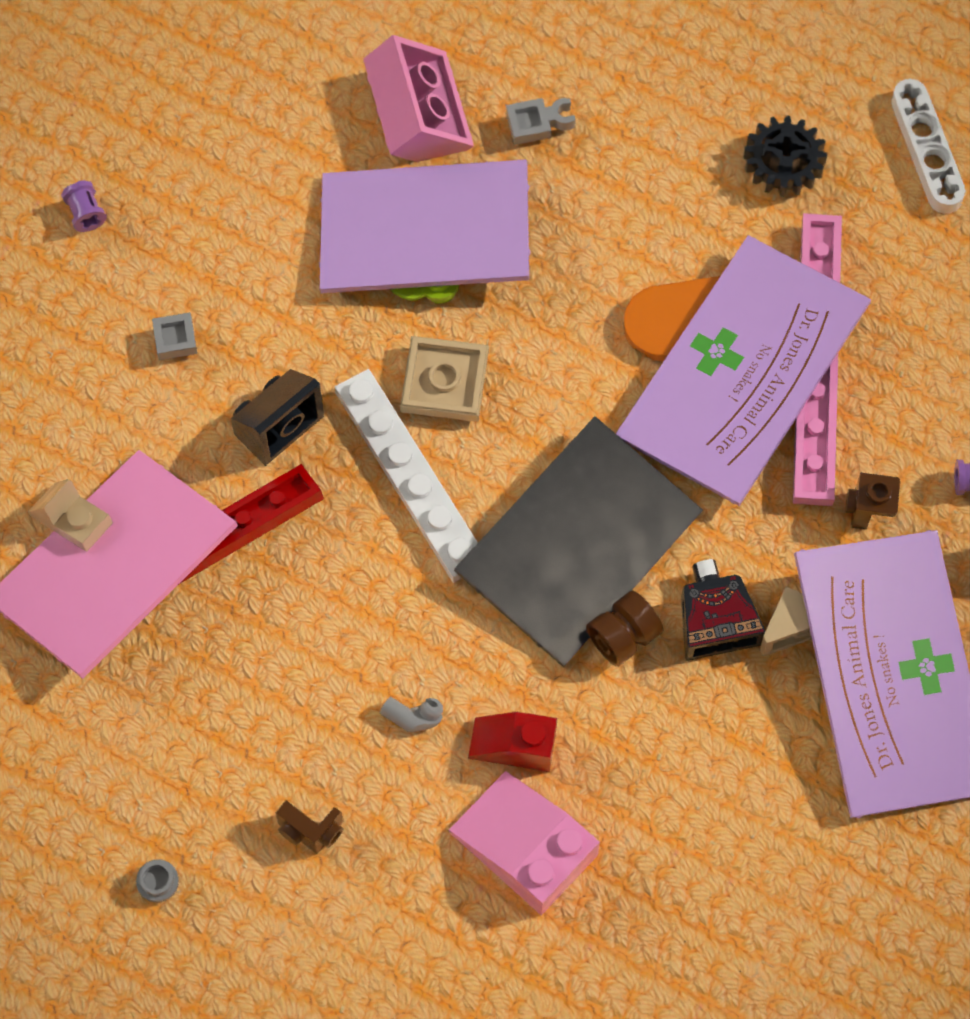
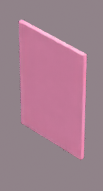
[0,450,238,679]

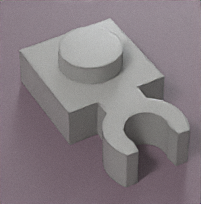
[506,98,576,145]

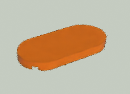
[623,276,720,361]

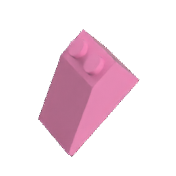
[449,771,600,916]

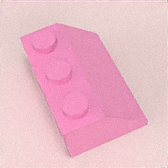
[363,35,474,162]

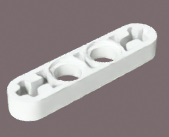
[891,79,965,214]

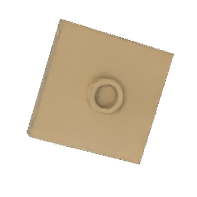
[400,336,489,422]

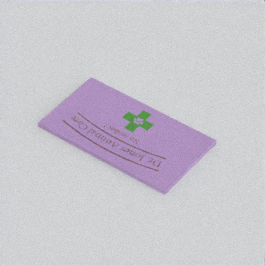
[616,235,871,506]
[794,530,970,819]

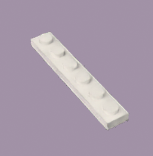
[335,369,478,583]

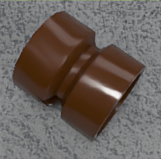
[586,590,664,667]

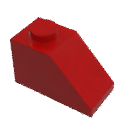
[468,711,558,772]

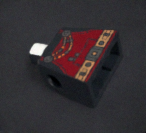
[681,559,765,661]

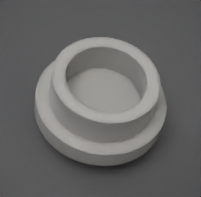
[136,860,179,902]

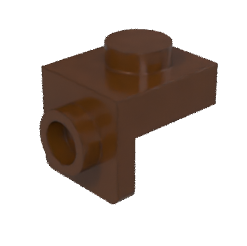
[845,472,900,530]
[276,800,344,854]

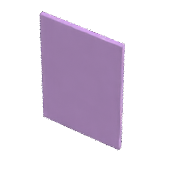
[319,159,531,293]

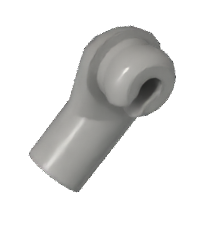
[380,697,443,733]

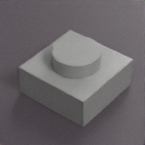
[152,312,198,360]

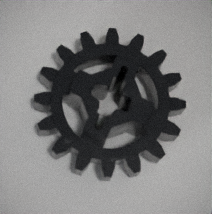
[743,115,827,197]

